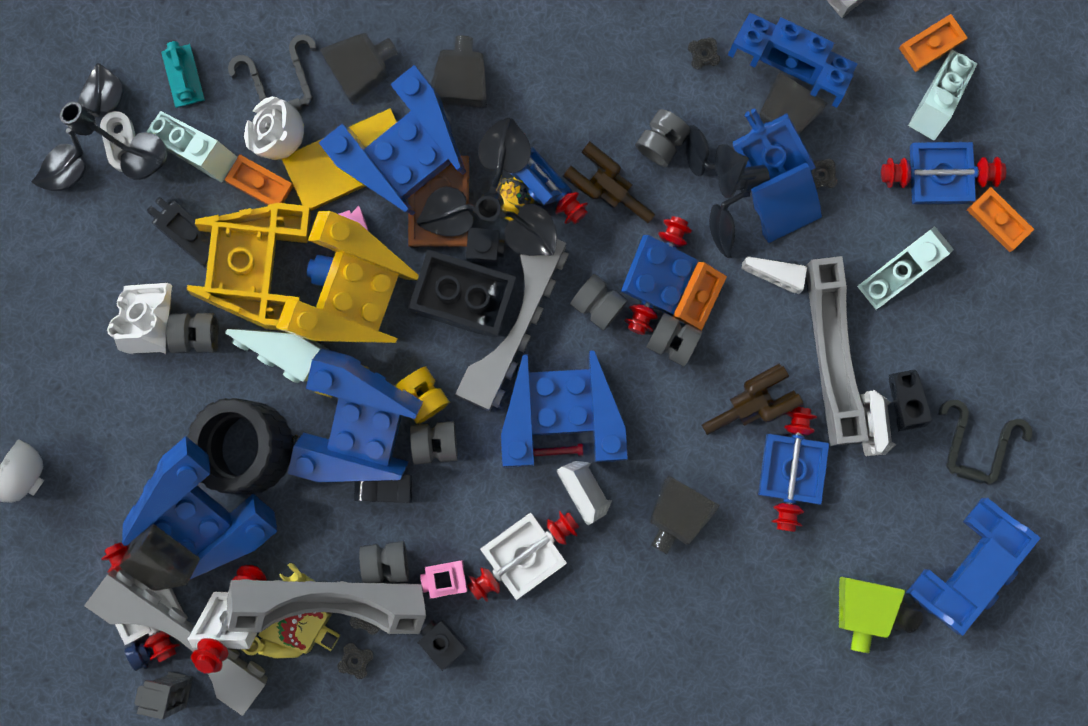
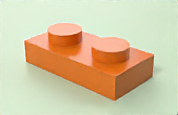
[899,14,968,72]
[225,155,294,205]
[967,187,1034,252]
[673,262,727,331]

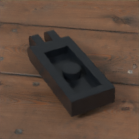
[147,197,211,268]

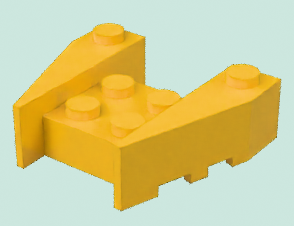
[187,203,311,331]
[276,211,419,343]

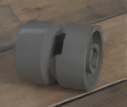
[635,109,690,167]
[570,274,628,331]
[167,313,219,353]
[646,313,702,367]
[410,421,458,465]
[359,541,409,583]

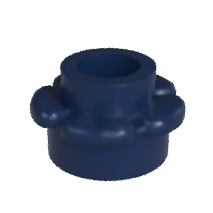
[124,641,152,671]

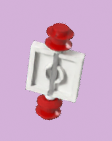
[467,511,579,602]
[101,542,184,663]
[188,565,267,673]

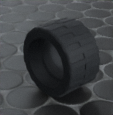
[187,398,294,494]

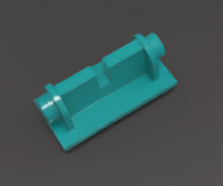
[161,41,205,108]

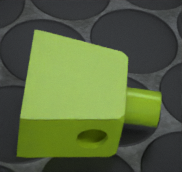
[839,577,905,653]

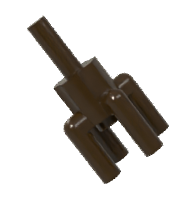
[563,141,655,223]
[702,363,804,435]

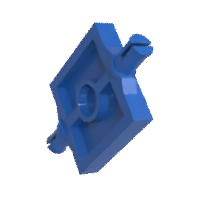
[733,109,816,180]

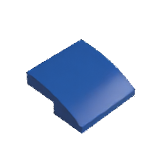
[751,163,822,243]

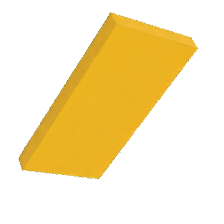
[282,108,397,211]

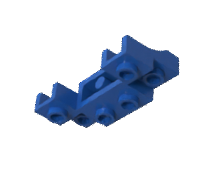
[728,13,857,108]
[906,498,1040,636]

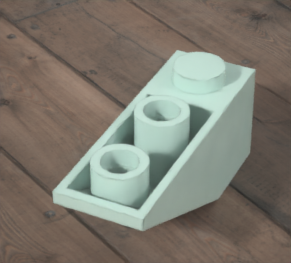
[908,49,977,140]
[147,111,238,183]
[857,226,954,310]
[226,329,329,383]

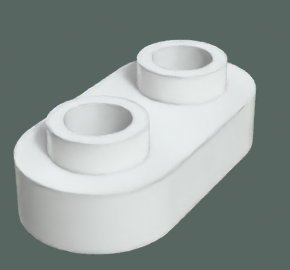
[100,111,135,172]

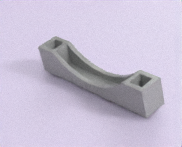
[455,239,569,412]
[805,256,868,446]
[84,569,268,716]
[227,579,426,634]

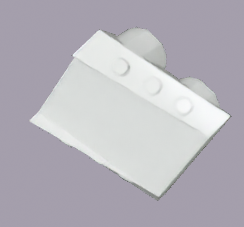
[107,283,172,354]
[860,390,896,456]
[557,461,612,525]

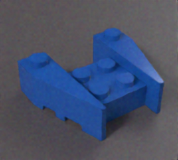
[319,65,466,215]
[288,348,423,482]
[501,351,628,468]
[122,436,277,585]

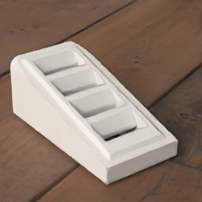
[742,257,807,294]

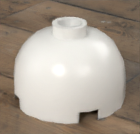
[244,96,304,160]
[0,439,44,503]

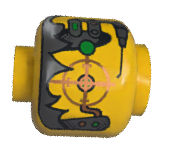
[497,177,535,221]

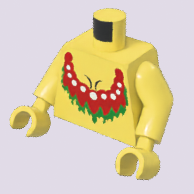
[241,563,340,659]

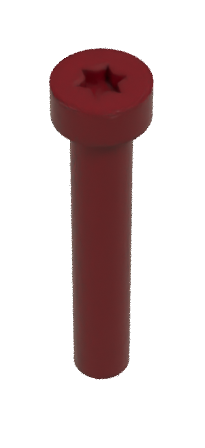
[533,443,583,456]

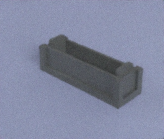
[134,672,193,719]

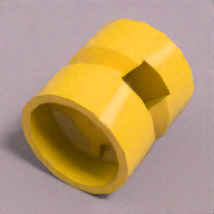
[395,366,450,424]

